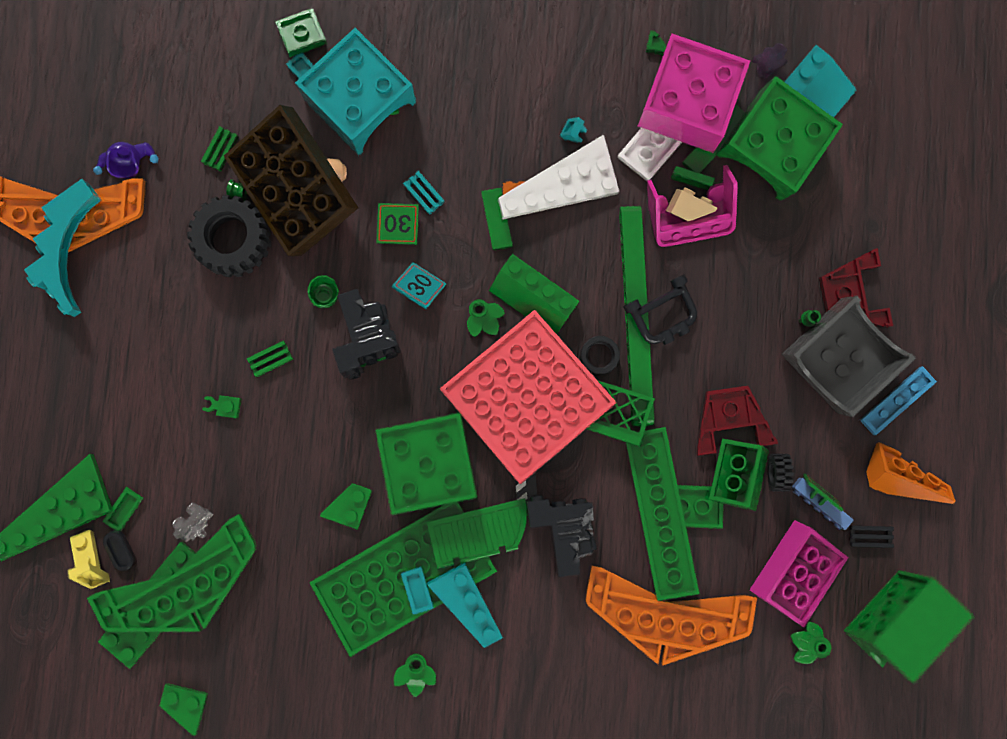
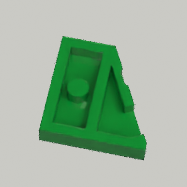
[320,483,372,530]
[159,683,208,736]

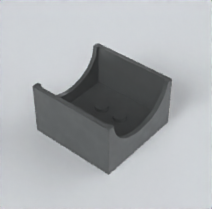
[781,296,916,417]

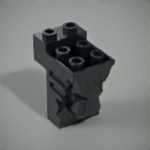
[332,289,401,380]
[526,495,597,577]

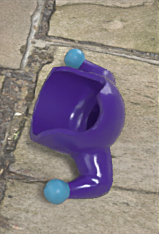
[93,142,159,179]

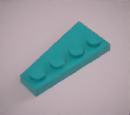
[427,563,503,648]

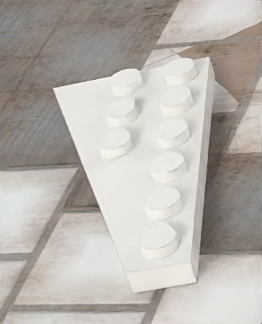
[498,135,619,219]

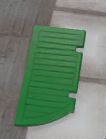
[427,498,527,569]

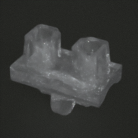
[172,503,213,542]

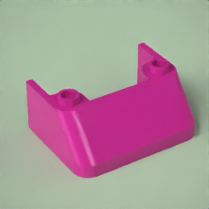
[647,165,738,247]

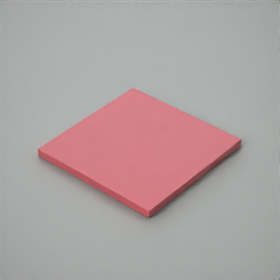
[440,310,616,485]

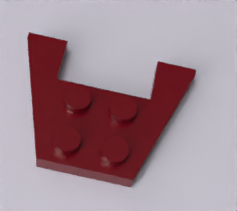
[819,248,893,327]
[696,386,778,456]

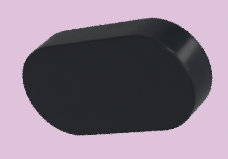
[103,530,135,571]

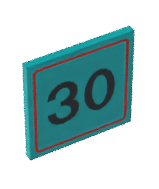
[392,262,446,309]

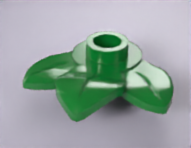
[467,299,505,337]
[790,622,831,664]
[394,654,436,697]

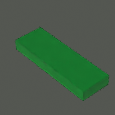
[481,188,513,251]

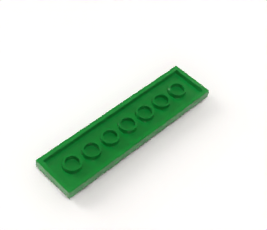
[626,427,699,601]

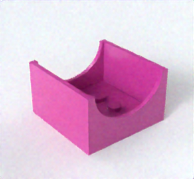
[638,33,750,153]

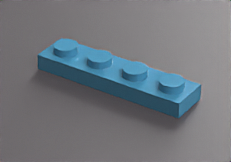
[860,366,937,435]

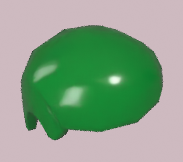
[307,275,339,309]

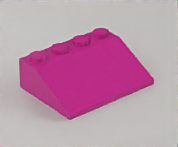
[750,520,848,628]

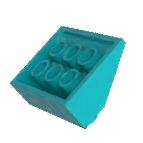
[785,45,856,117]

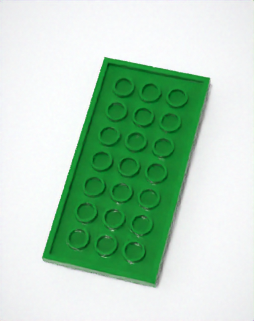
[309,502,497,657]

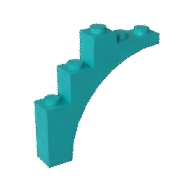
[24,179,101,317]

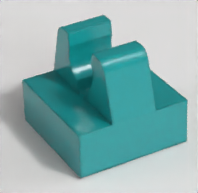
[560,117,587,143]

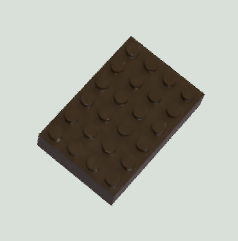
[224,105,359,257]

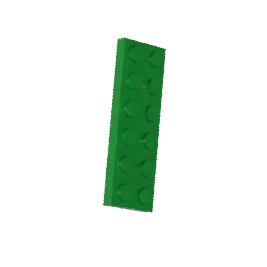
[98,542,196,669]

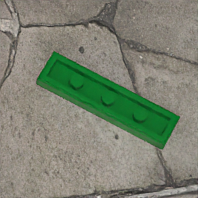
[682,105,745,173]

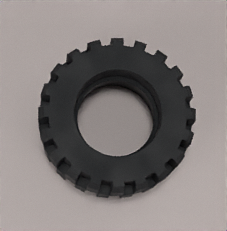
[187,195,272,277]

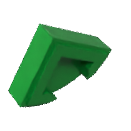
[646,30,666,55]

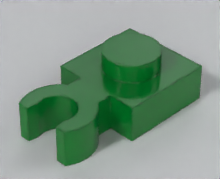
[202,395,242,419]

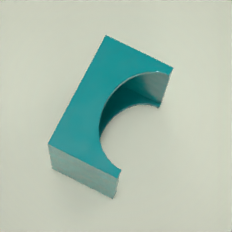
[295,28,416,155]

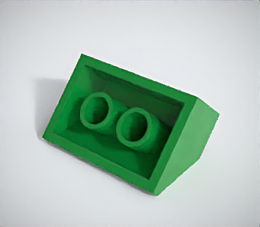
[709,439,769,511]

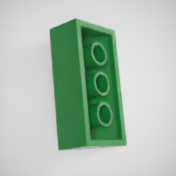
[489,254,579,334]

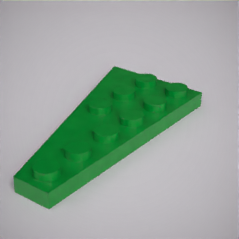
[0,454,113,562]

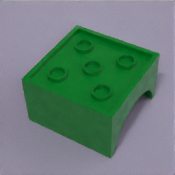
[716,76,843,201]
[376,413,478,515]
[843,570,974,683]

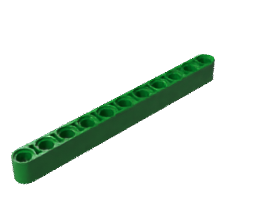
[619,206,654,427]

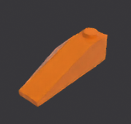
[866,442,955,504]

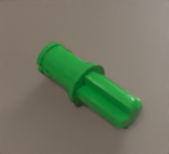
[798,310,821,327]

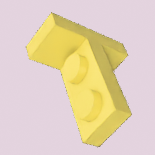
[68,529,110,589]

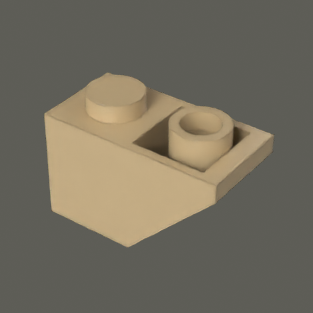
[666,188,717,221]

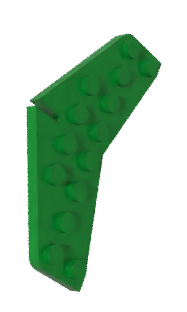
[87,514,257,632]

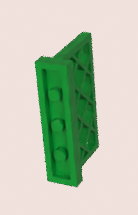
[586,380,655,447]

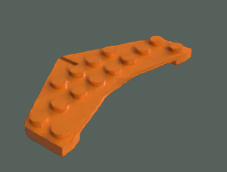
[0,176,146,252]
[585,565,757,666]

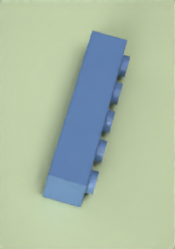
[792,478,853,530]

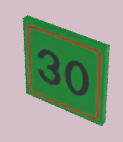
[376,203,419,245]
[803,473,844,512]

